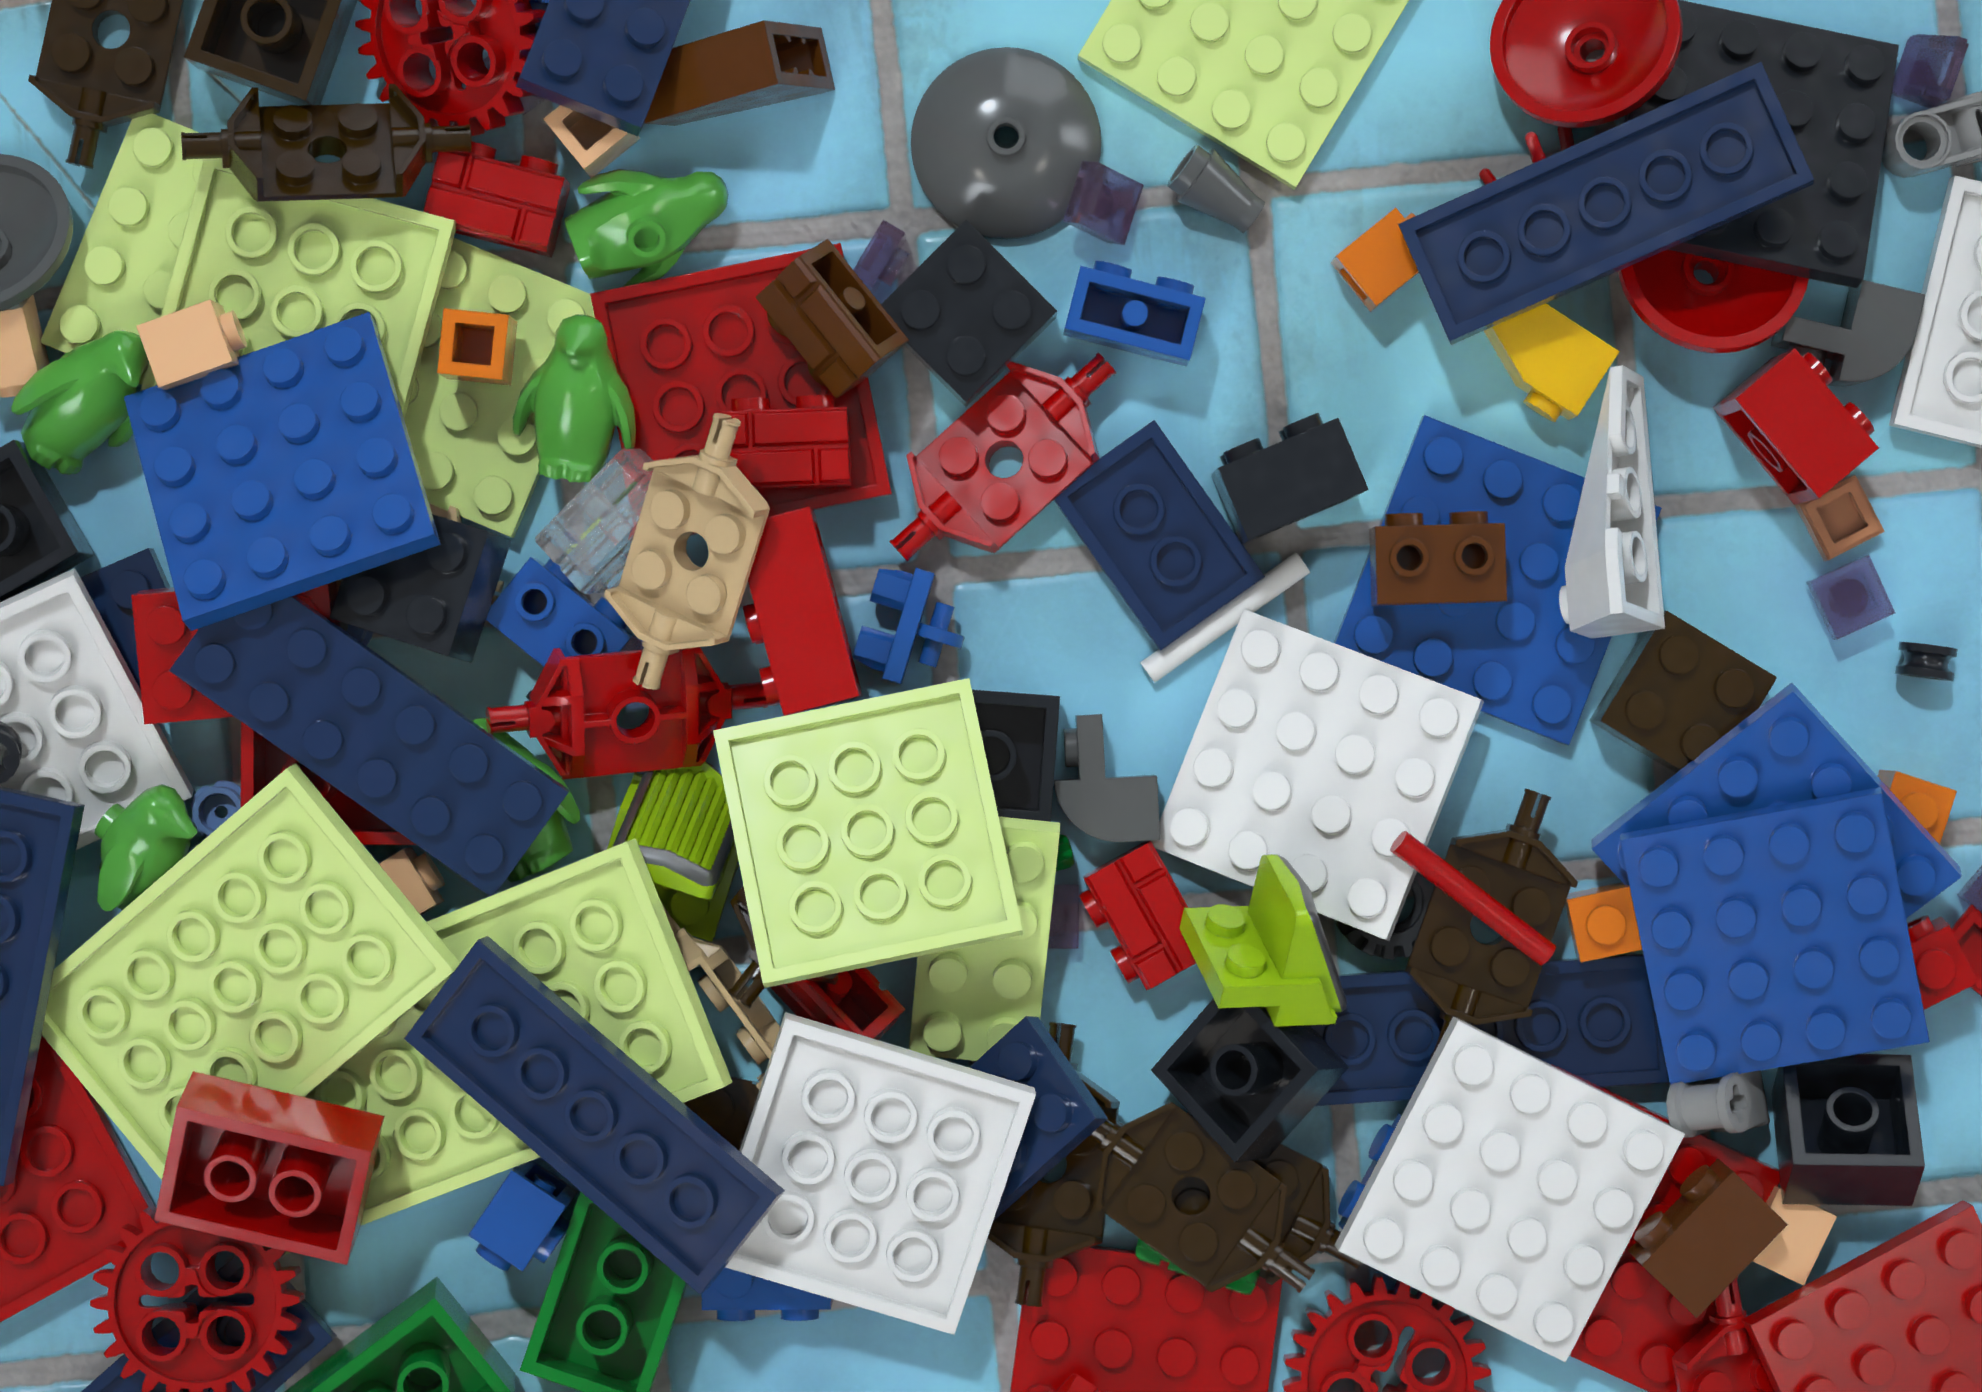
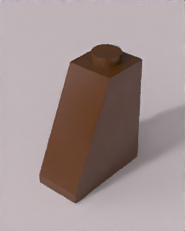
[644,20,835,126]

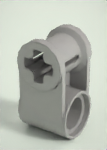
[1882,91,1982,178]
[1666,1070,1770,1138]

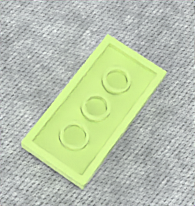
[909,817,1060,1061]

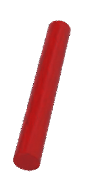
[1390,831,1556,966]

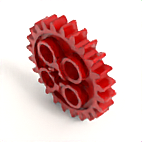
[355,0,545,137]
[90,1207,305,1392]
[1282,1273,1491,1392]

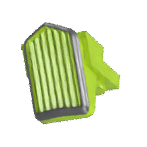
[607,761,739,942]
[1179,854,1347,1027]

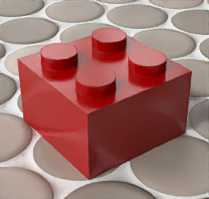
[1713,348,1879,505]

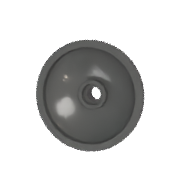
[911,47,1101,239]
[0,154,73,311]

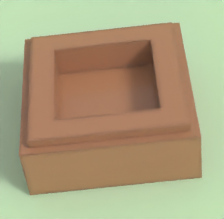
[1795,475,1885,561]

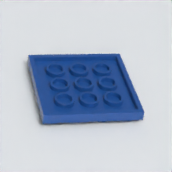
[124,312,441,631]
[1334,415,1662,745]
[1591,683,1962,919]
[1620,787,1930,1085]

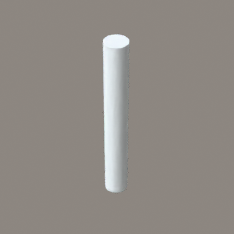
[1140,552,1310,683]

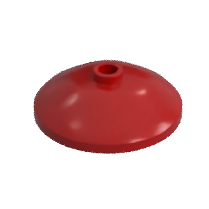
[1490,0,1683,128]
[1618,250,1809,353]

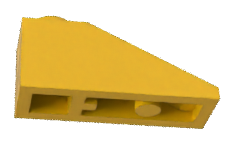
[1484,303,1620,422]

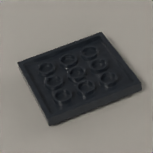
[1624,0,1899,288]

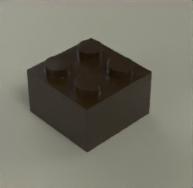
[184,0,358,106]
[1589,611,1777,773]

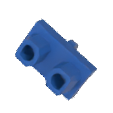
[852,568,965,684]

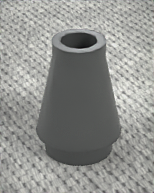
[1167,145,1265,233]

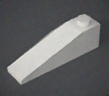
[1559,365,1665,639]

